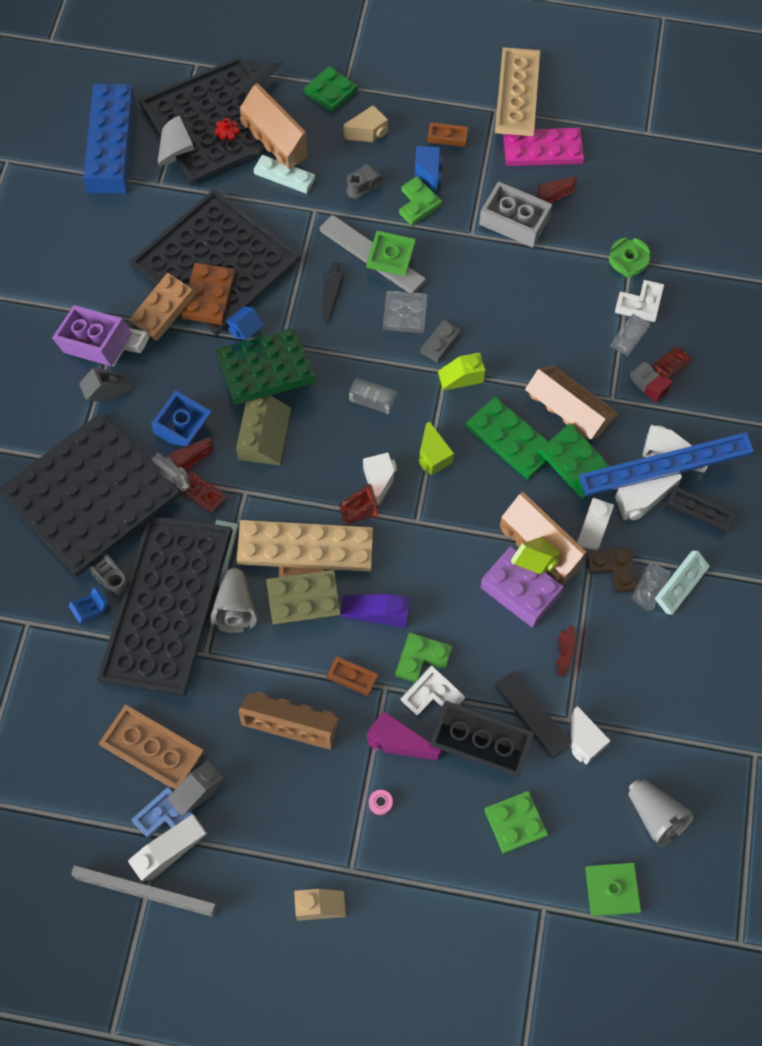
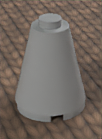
[211,568,257,633]
[628,779,693,847]

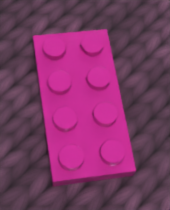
[503,128,584,166]

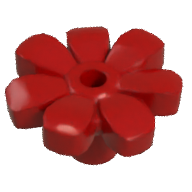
[215,118,240,141]

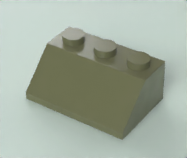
[236,395,291,466]

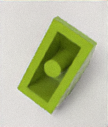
[438,353,485,391]
[419,422,454,476]
[511,537,561,574]

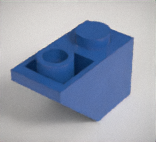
[415,146,443,191]

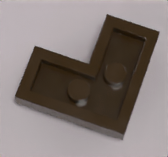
[586,548,638,593]

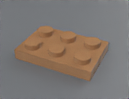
[129,273,196,341]

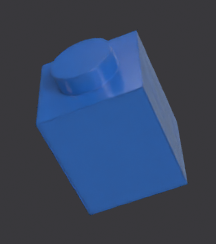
[226,306,264,340]

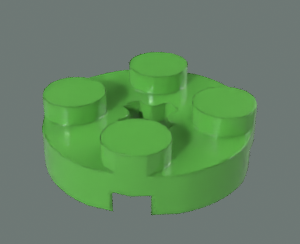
[609,238,650,278]

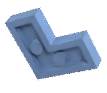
[131,787,198,839]

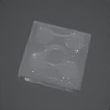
[383,291,427,333]

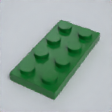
[466,397,548,480]

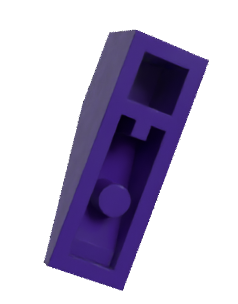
[340,594,411,628]

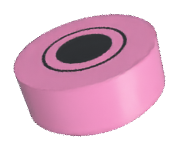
[369,790,393,815]

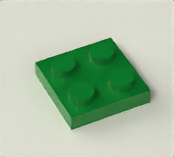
[304,66,358,113]

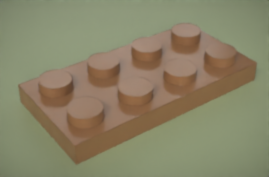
[99,704,204,790]

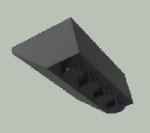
[429,699,535,777]

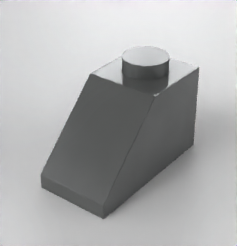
[79,368,133,402]
[167,761,224,817]

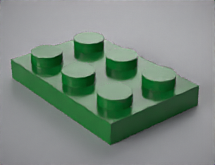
[538,423,610,499]

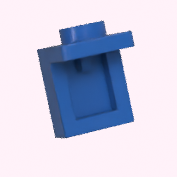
[69,586,108,624]

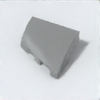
[158,116,194,166]

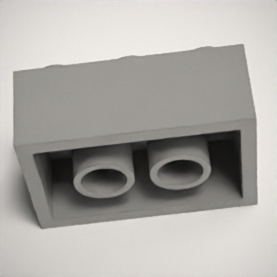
[479,181,552,248]

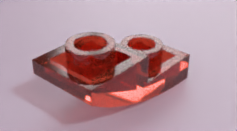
[177,471,226,513]
[555,624,575,678]

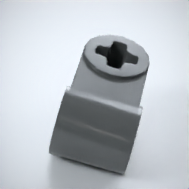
[346,163,384,199]
[89,554,127,597]

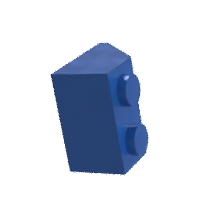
[151,390,212,446]

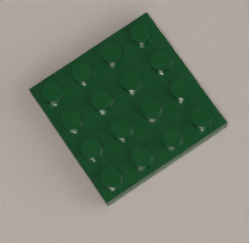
[215,328,317,405]

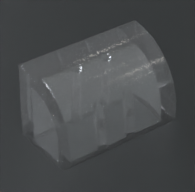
[349,377,398,414]

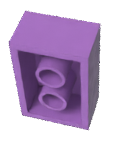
[52,305,133,366]
[480,546,563,628]

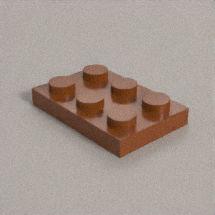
[181,263,235,325]

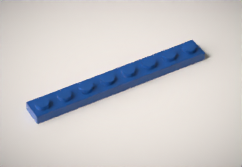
[579,432,754,497]

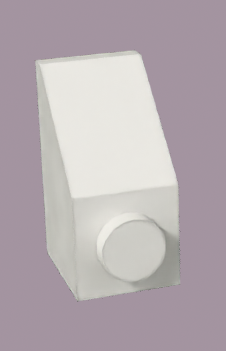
[363,453,397,506]
[577,498,614,550]
[570,706,610,765]

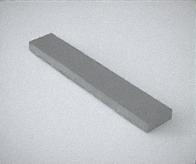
[320,215,425,296]
[71,866,217,917]

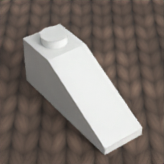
[642,425,708,473]
[615,474,682,520]
[128,814,207,881]

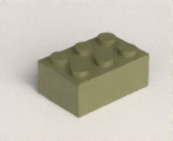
[266,570,340,625]

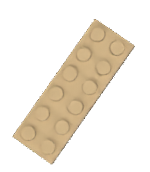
[495,47,540,136]
[237,520,373,572]

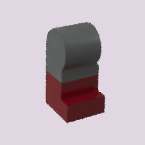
[630,362,672,403]

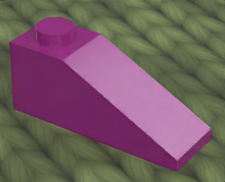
[367,711,441,760]

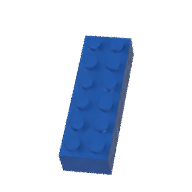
[83,84,135,193]

